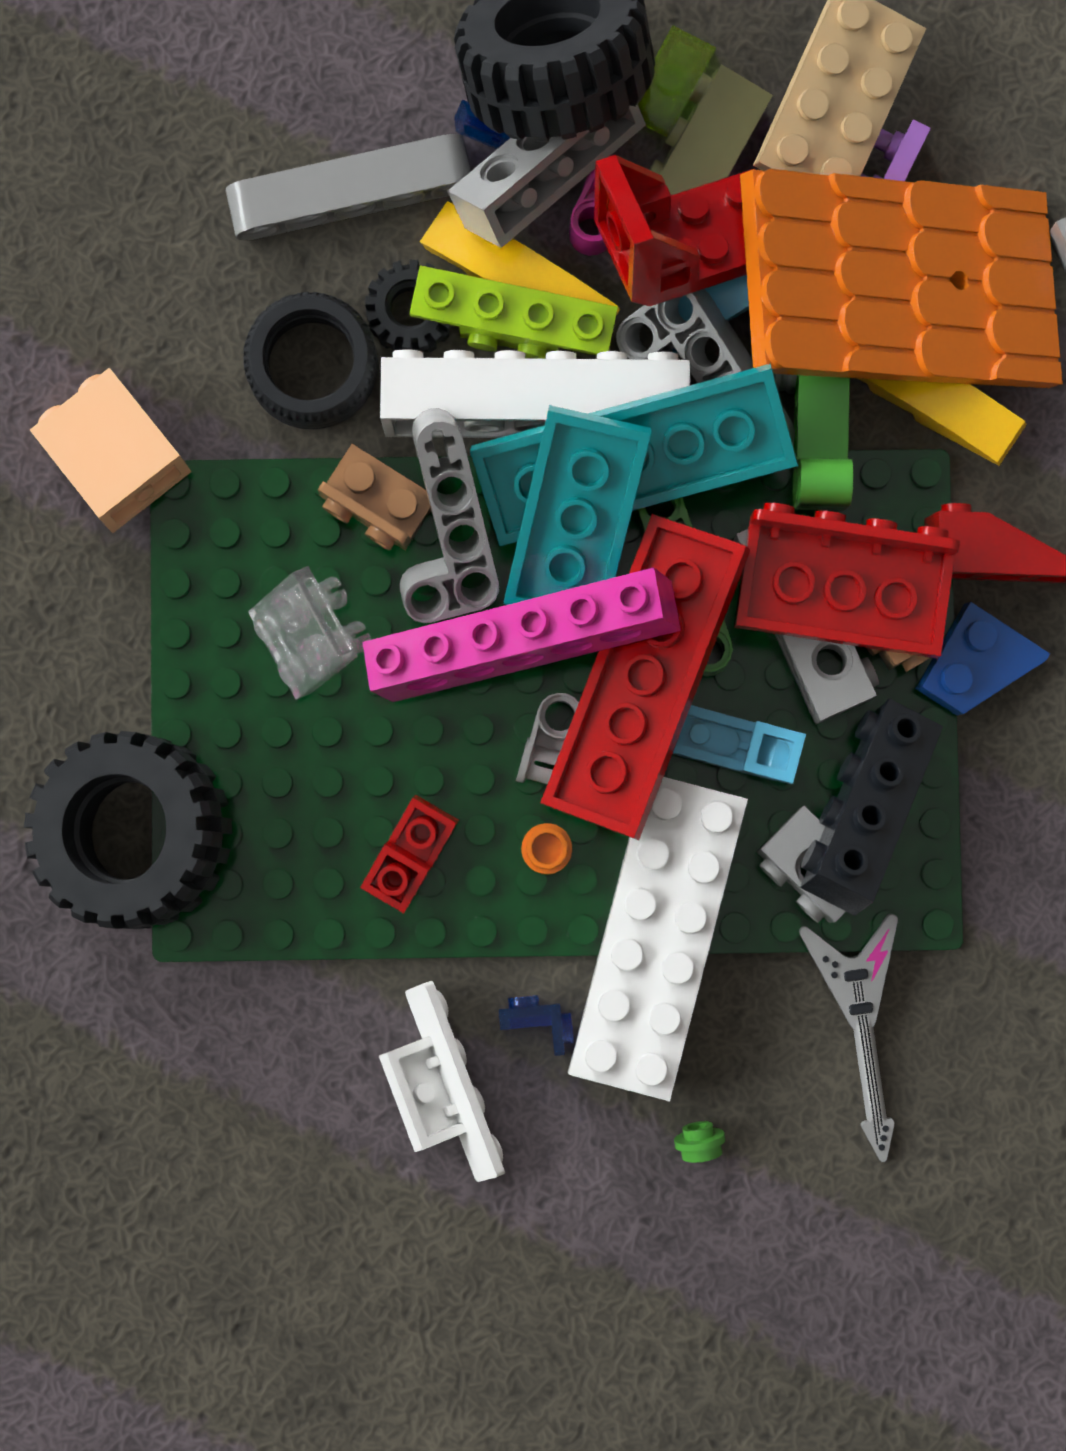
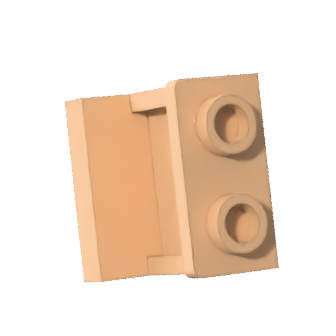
[30,368,192,534]

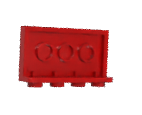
[734,503,960,659]

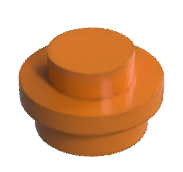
[521,823,572,874]

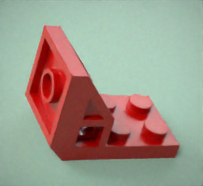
[594,155,755,306]

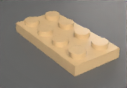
[753,0,926,176]

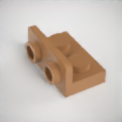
[317,444,431,550]

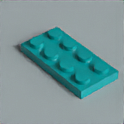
[503,405,651,605]

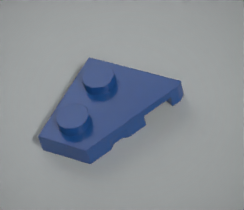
[916,602,1050,716]

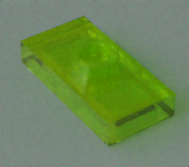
[638,25,716,137]

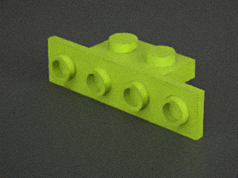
[409,265,618,359]

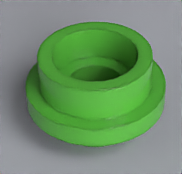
[674,1121,726,1163]

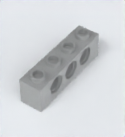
[448,104,646,248]
[733,529,879,725]

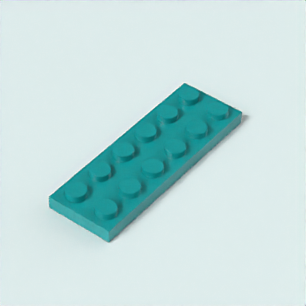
[470,363,798,546]

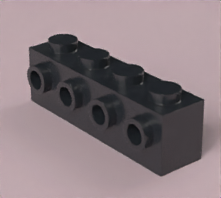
[800,698,943,916]

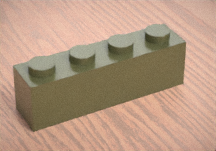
[649,64,773,195]

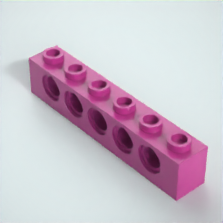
[362,567,681,702]

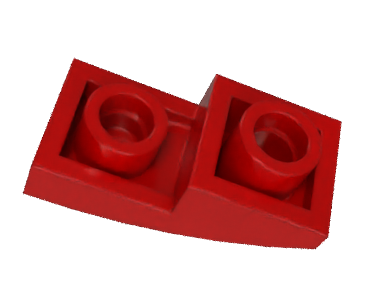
[360,795,459,913]

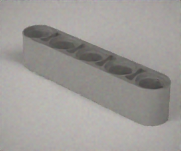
[225,134,471,241]

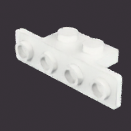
[379,981,505,1182]

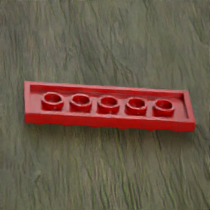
[540,514,750,840]

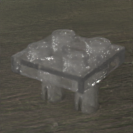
[248,566,371,700]

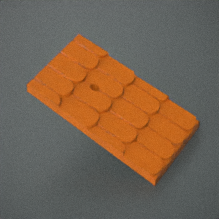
[740,169,1063,388]

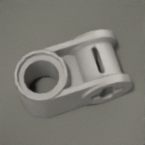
[516,693,579,784]

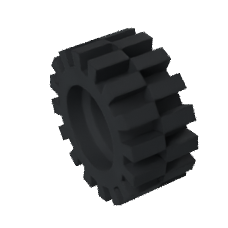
[365,259,454,353]

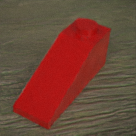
[924,503,1066,583]

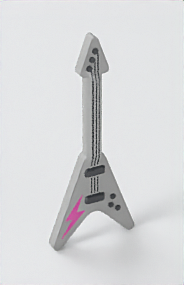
[799,914,898,1162]

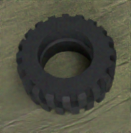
[454,0,656,142]
[24,731,232,929]

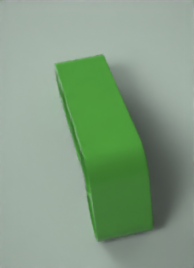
[792,375,853,511]

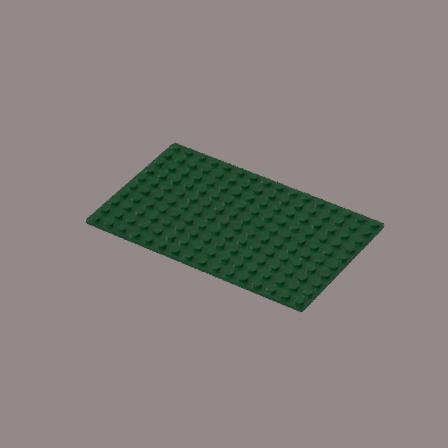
[150,449,963,962]

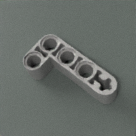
[616,289,795,443]
[400,408,499,623]

